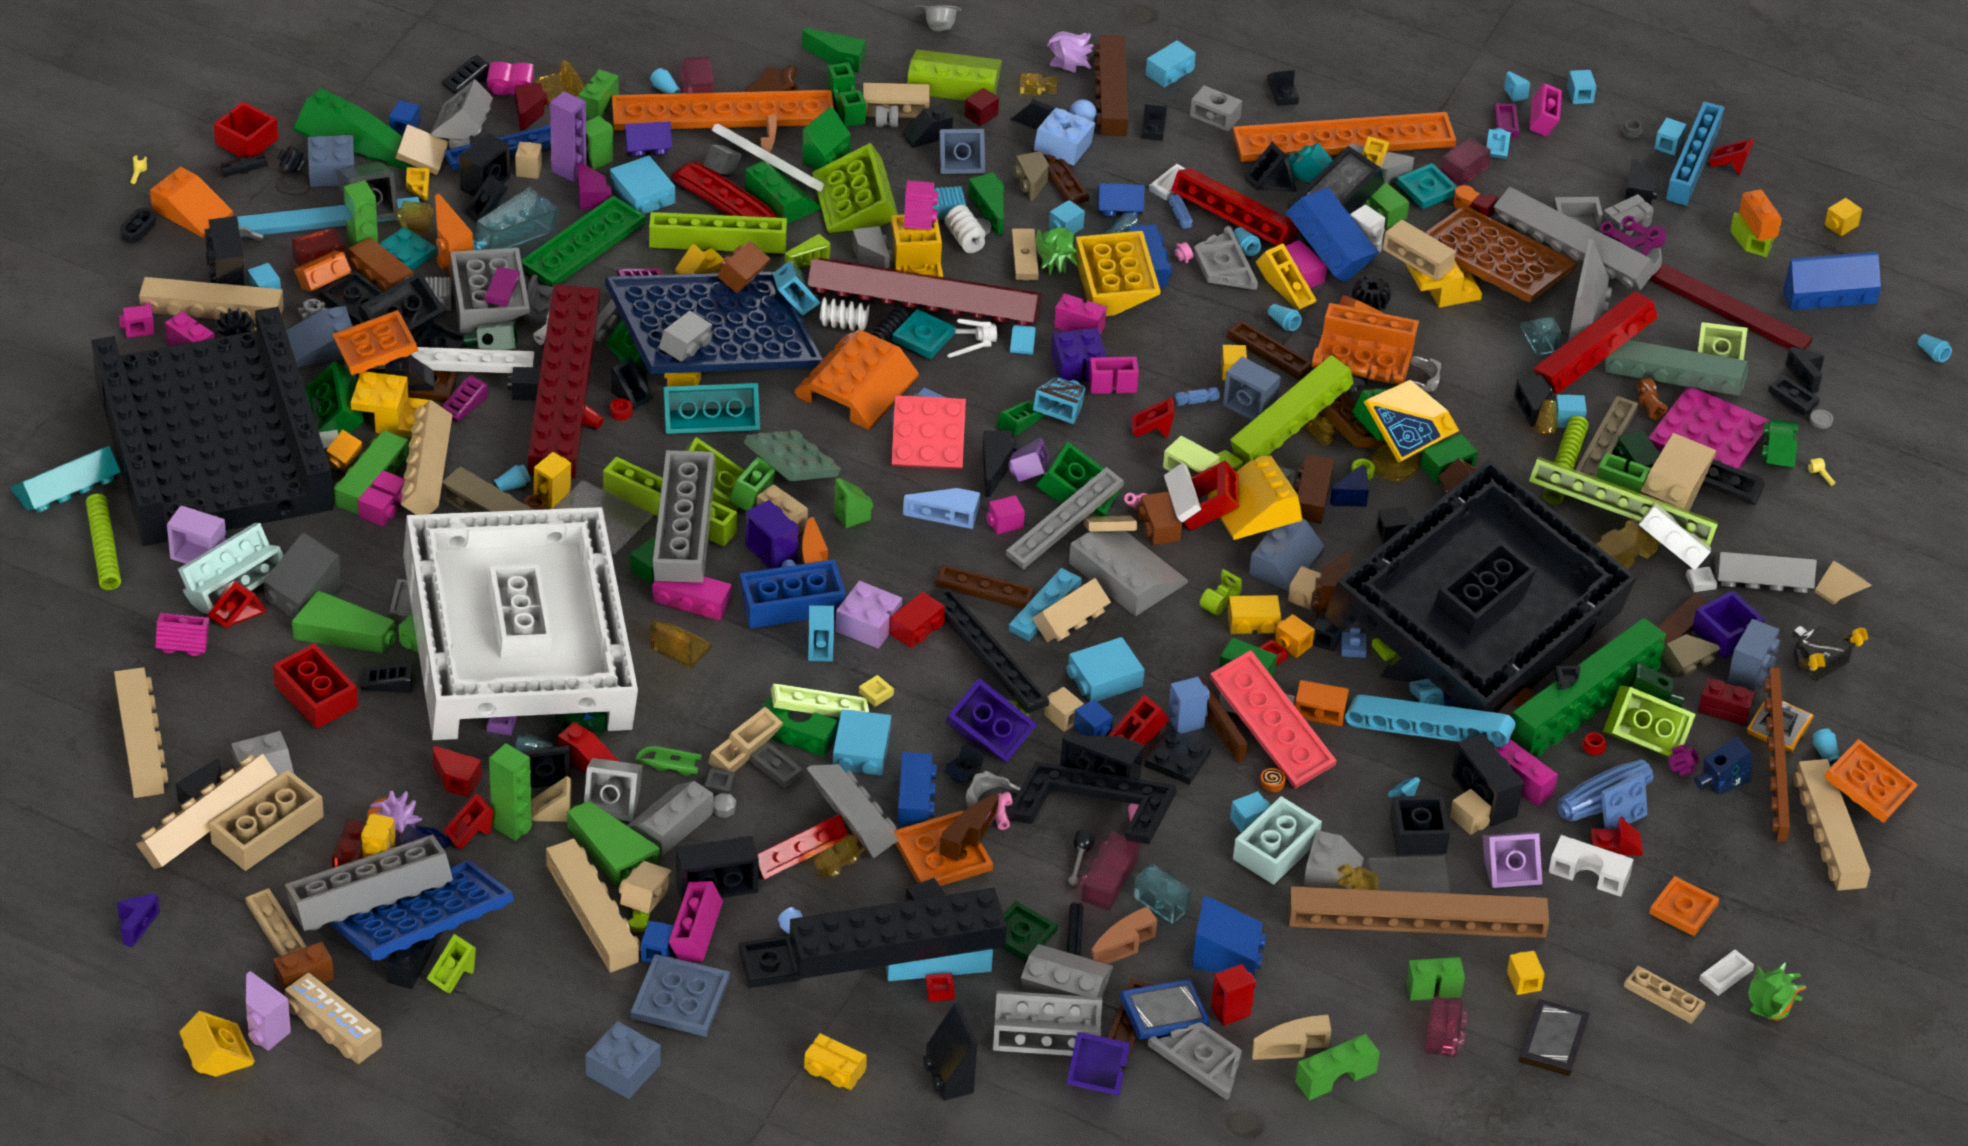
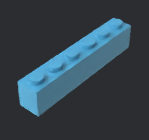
[1666,102,1725,206]

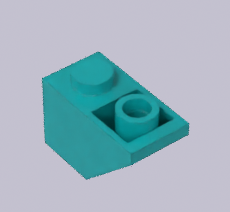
[1287,143,1333,183]

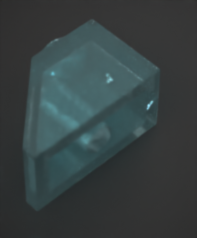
[1520,316,1562,355]

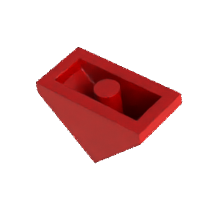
[207,580,267,629]

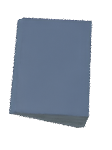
[938,129,985,174]

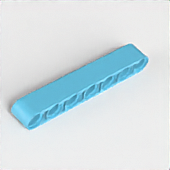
[1345,695,1515,747]

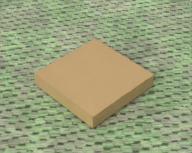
[395,124,449,175]
[1083,515,1137,532]

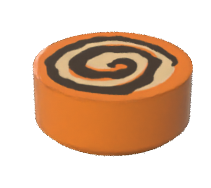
[1260,768,1286,793]

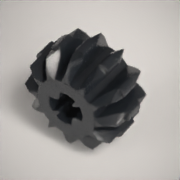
[1352,276,1391,310]
[215,307,254,338]

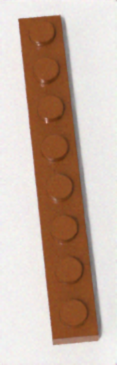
[1763,668,1790,842]

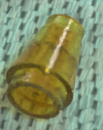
[1535,400,1558,434]

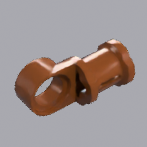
[1637,377,1668,420]

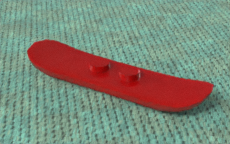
[671,161,777,218]

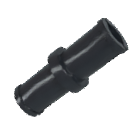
[220,153,268,177]

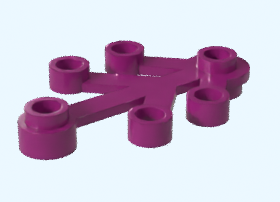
[1583,216,1667,263]

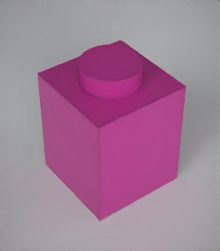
[986,495,1025,535]

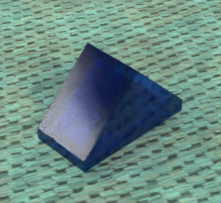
[1330,464,1369,507]

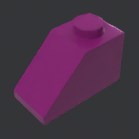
[577,163,611,210]

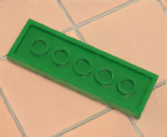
[521,196,646,287]

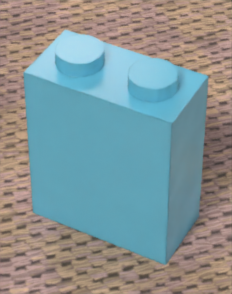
[610,155,675,214]
[1066,637,1145,702]
[833,709,891,776]

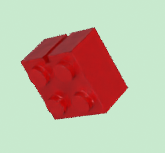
[213,101,279,158]

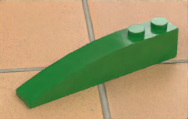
[294,88,418,170]

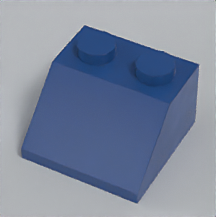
[1097,183,1144,217]

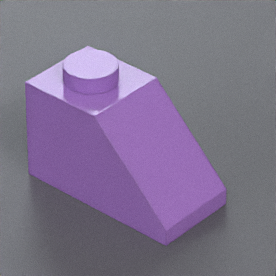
[1008,437,1050,482]

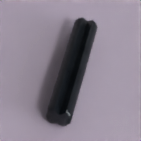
[1067,902,1084,956]

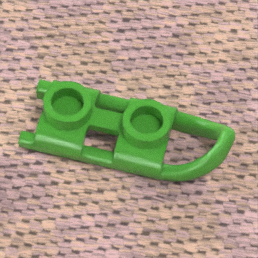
[634,746,702,776]

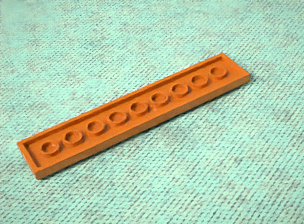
[612,90,834,131]
[1232,112,1456,162]

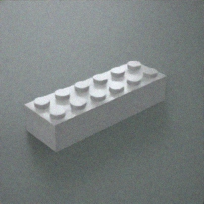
[653,450,716,583]
[285,835,453,931]

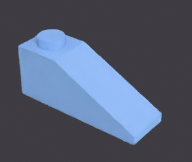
[903,488,980,529]

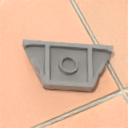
[1194,226,1258,290]
[1148,1022,1242,1100]

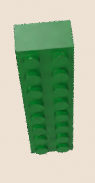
[1510,618,1666,758]

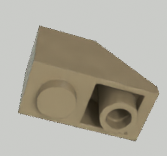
[1013,151,1049,201]
[1661,634,1720,678]

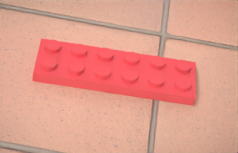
[1210,650,1337,789]

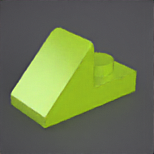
[427,934,476,994]

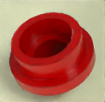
[1581,732,1607,756]

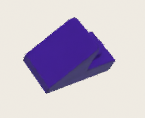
[117,893,160,948]

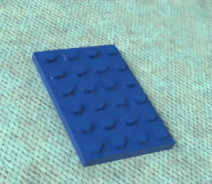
[331,859,514,960]

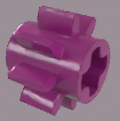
[1668,744,1699,776]

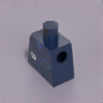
[1694,736,1752,795]

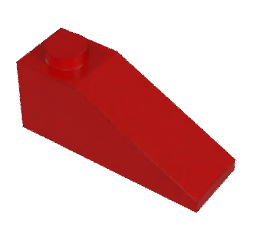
[1108,695,1170,745]
[558,722,620,774]

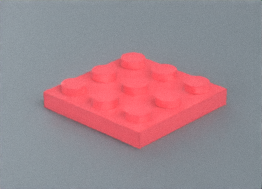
[892,395,966,470]

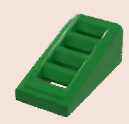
[996,400,1045,438]

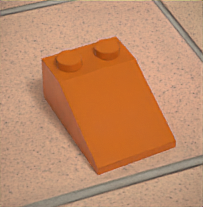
[150,166,234,238]
[435,194,473,276]

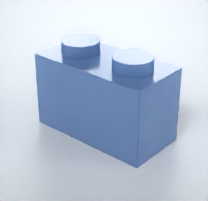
[1167,677,1210,734]

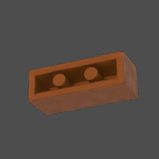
[348,237,413,292]

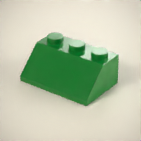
[745,161,820,224]
[305,361,364,434]

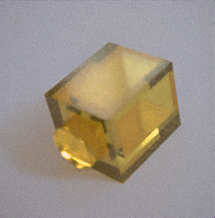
[397,201,433,232]

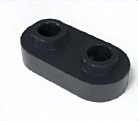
[120,208,156,243]

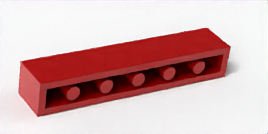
[1171,168,1299,246]
[1534,291,1658,394]

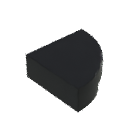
[1555,666,1581,690]

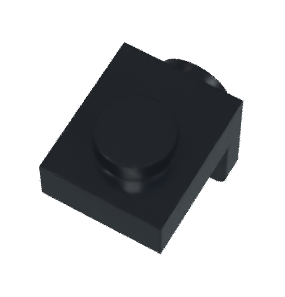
[944,744,985,783]

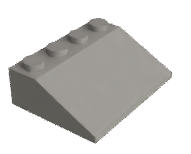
[1568,239,1612,341]
[450,248,530,333]
[1069,531,1188,616]

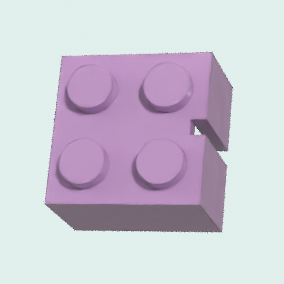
[167,506,226,564]
[835,581,902,649]

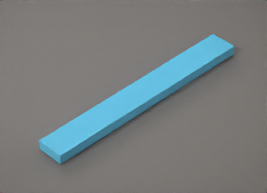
[238,197,422,237]

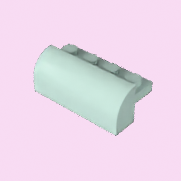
[178,523,284,614]

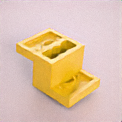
[891,215,943,277]
[1405,260,1482,308]
[351,372,429,438]

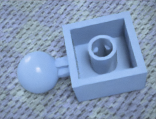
[1034,99,1097,166]

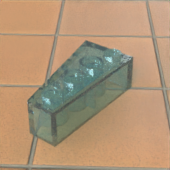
[473,187,559,250]

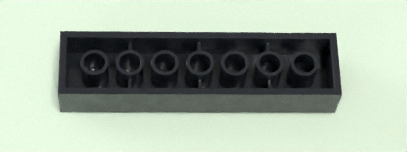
[789,888,1007,979]

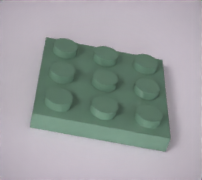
[744,430,841,481]

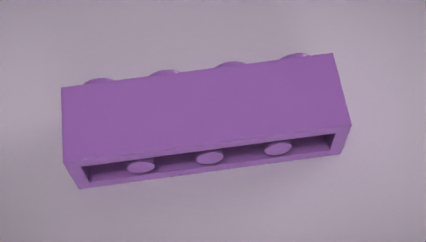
[549,91,587,182]

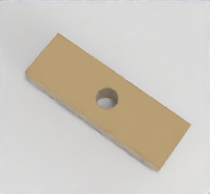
[1012,229,1039,281]
[1624,966,1706,1024]

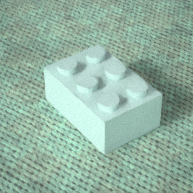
[1233,796,1322,885]

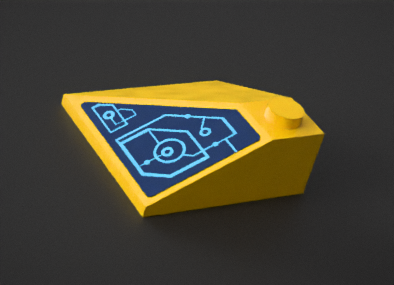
[1364,380,1459,463]

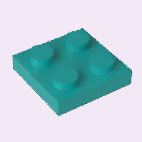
[1396,163,1457,209]
[379,227,437,270]
[892,309,956,359]

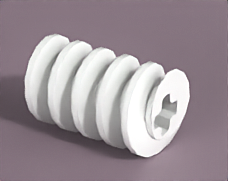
[944,205,985,253]
[820,297,869,331]

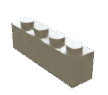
[441,466,533,513]

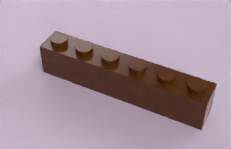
[1094,35,1128,136]

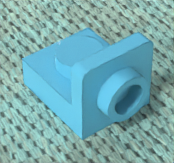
[1485,128,1511,160]
[1409,679,1444,706]

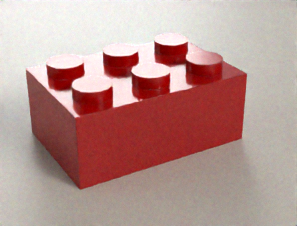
[273,643,358,729]

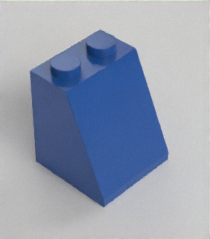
[1192,896,1266,976]

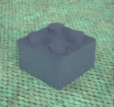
[308,135,355,187]
[1223,356,1281,421]
[1727,619,1781,691]
[585,1021,661,1099]

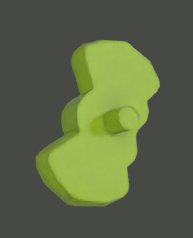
[628,908,650,933]

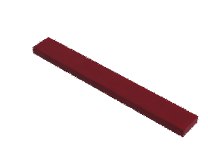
[1649,263,1813,350]

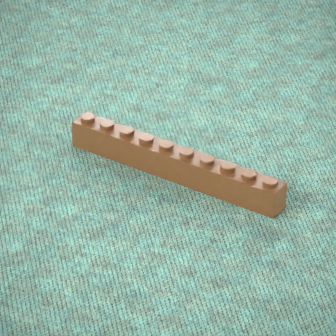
[1288,887,1549,938]

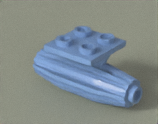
[1557,759,1654,829]

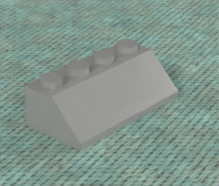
[1714,552,1817,593]
[807,764,898,859]

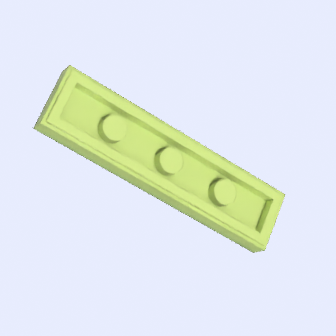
[771,683,869,718]

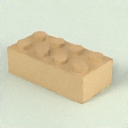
[210,770,324,871]

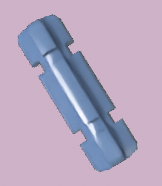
[1169,194,1193,229]
[1174,387,1220,406]

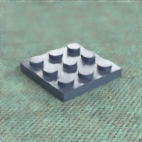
[631,954,730,1037]

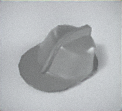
[914,5,962,32]

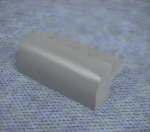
[993,991,1102,1056]

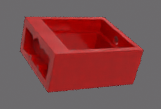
[1181,460,1239,531]

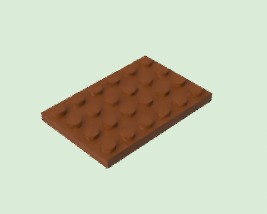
[1425,205,1577,303]

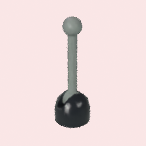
[1068,830,1095,886]

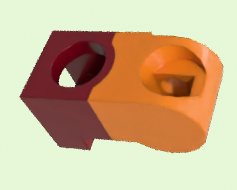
[1453,185,1498,217]

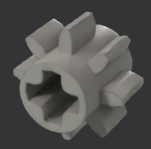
[298,299,326,321]

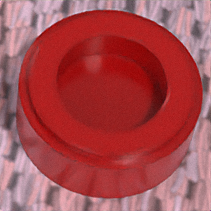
[609,398,633,421]

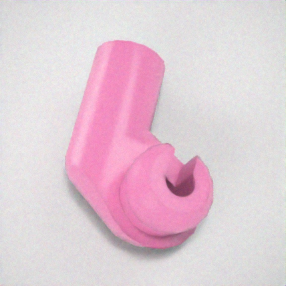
[1124,493,1148,510]
[995,792,1013,830]

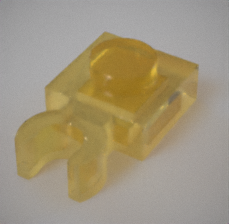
[1020,73,1057,95]
[1338,864,1379,890]

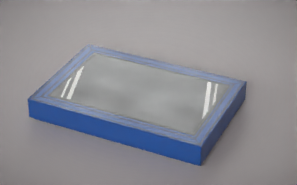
[1119,979,1210,1040]

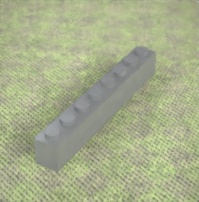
[1494,186,1656,291]

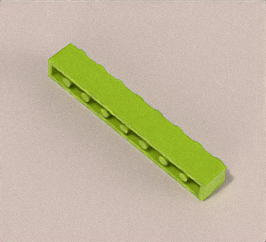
[1529,457,1718,546]

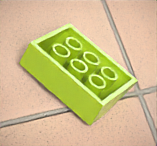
[907,49,1002,101]
[812,143,898,233]

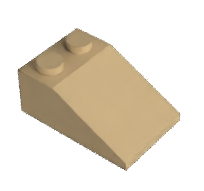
[1641,433,1717,511]

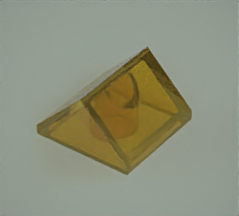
[651,620,713,669]

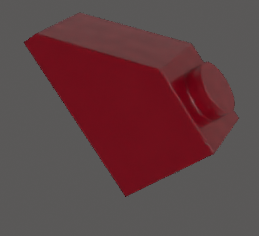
[515,83,548,131]

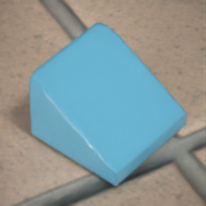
[1504,71,1530,102]
[1010,325,1036,355]

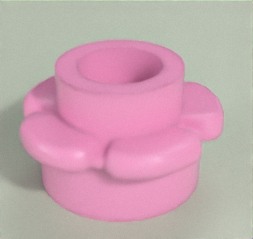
[1174,242,1194,263]

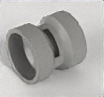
[875,106,898,128]

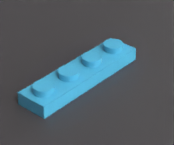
[1009,568,1082,641]

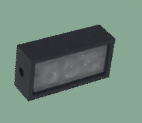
[1288,146,1385,214]

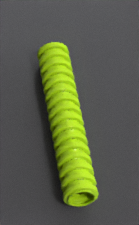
[1542,416,1589,505]
[86,493,121,590]

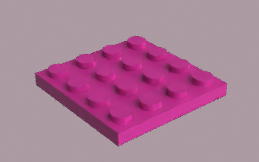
[1648,387,1769,470]

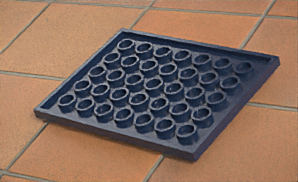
[605,271,823,374]

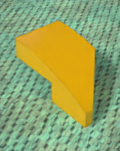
[1362,136,1390,167]
[406,168,430,200]

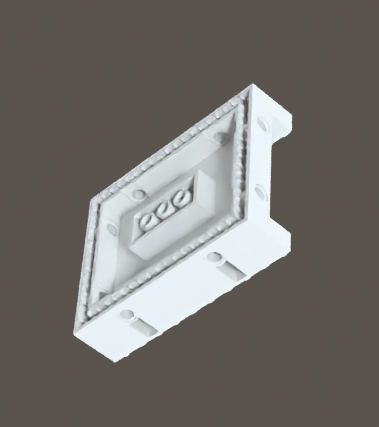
[403,507,638,740]

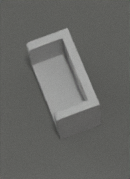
[1553,197,1603,231]

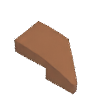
[759,115,777,152]

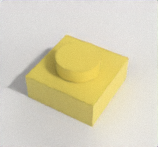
[859,675,894,707]

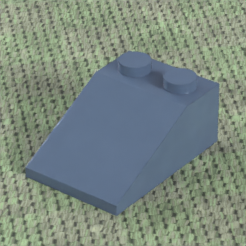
[286,306,352,367]

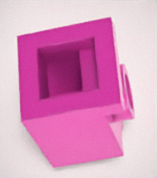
[119,302,155,338]

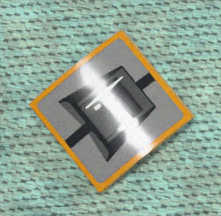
[1747,701,1814,753]

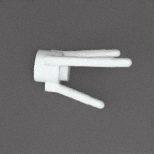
[947,319,997,358]

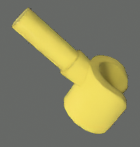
[131,155,147,184]
[1808,458,1836,486]

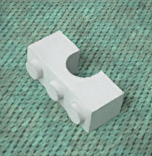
[1639,503,1711,570]
[1548,835,1634,897]

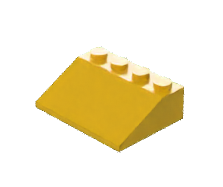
[1075,231,1161,316]
[1207,456,1302,540]

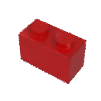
[889,592,945,649]
[1210,964,1256,1026]

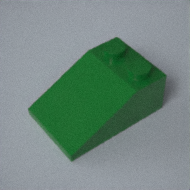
[1035,441,1121,516]

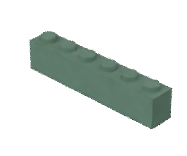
[1605,340,1748,396]

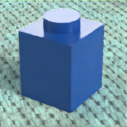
[389,100,421,136]
[1074,699,1113,736]
[641,921,674,963]

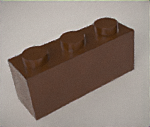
[1294,454,1335,524]

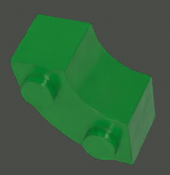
[1761,419,1798,468]

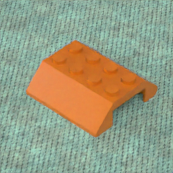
[1311,303,1419,385]
[794,330,919,430]

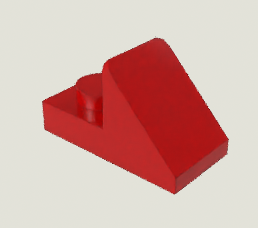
[1708,138,1754,175]
[1132,397,1174,438]
[443,793,493,849]
[1590,817,1643,856]

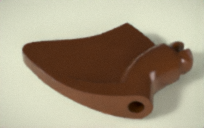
[745,64,798,92]

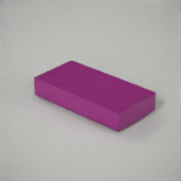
[1494,103,1519,138]
[485,267,520,306]

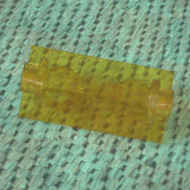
[814,834,867,878]

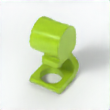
[1199,569,1242,616]

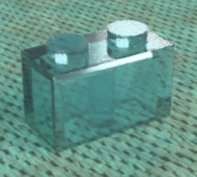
[1134,863,1192,924]

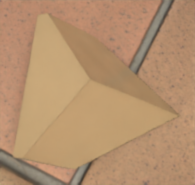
[1814,561,1872,605]
[531,776,572,822]

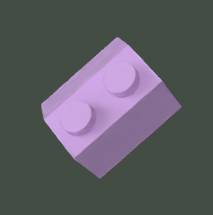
[1482,832,1542,888]
[246,971,291,1051]

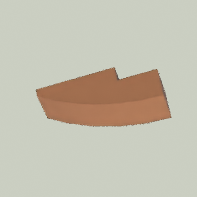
[1091,906,1158,964]

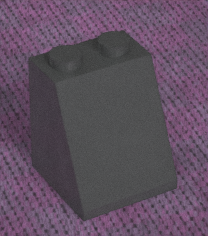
[337,162,399,219]
[263,533,342,618]

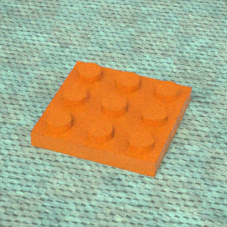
[332,310,418,375]
[1824,739,1918,823]
[893,810,993,886]

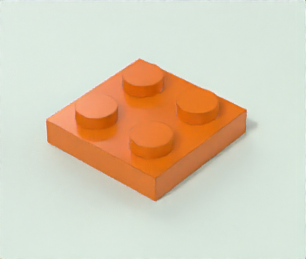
[1649,876,1720,937]

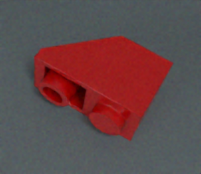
[432,746,482,798]

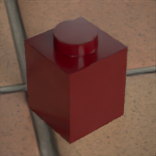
[964,88,999,126]

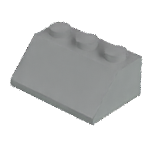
[431,79,493,140]
[627,781,713,856]
[1021,944,1113,997]

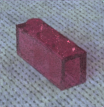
[1079,832,1141,911]

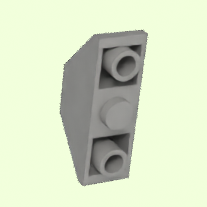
[1349,143,1414,184]

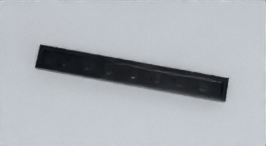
[930,588,1049,714]

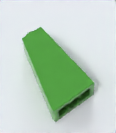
[292,590,397,653]
[567,801,660,886]

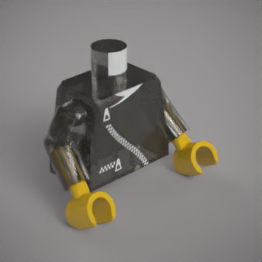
[1792,626,1869,681]

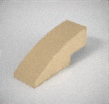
[708,707,783,772]
[1251,1015,1331,1060]

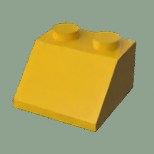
[179,1011,255,1077]

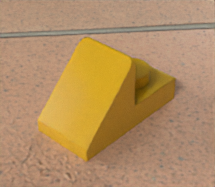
[675,244,724,274]

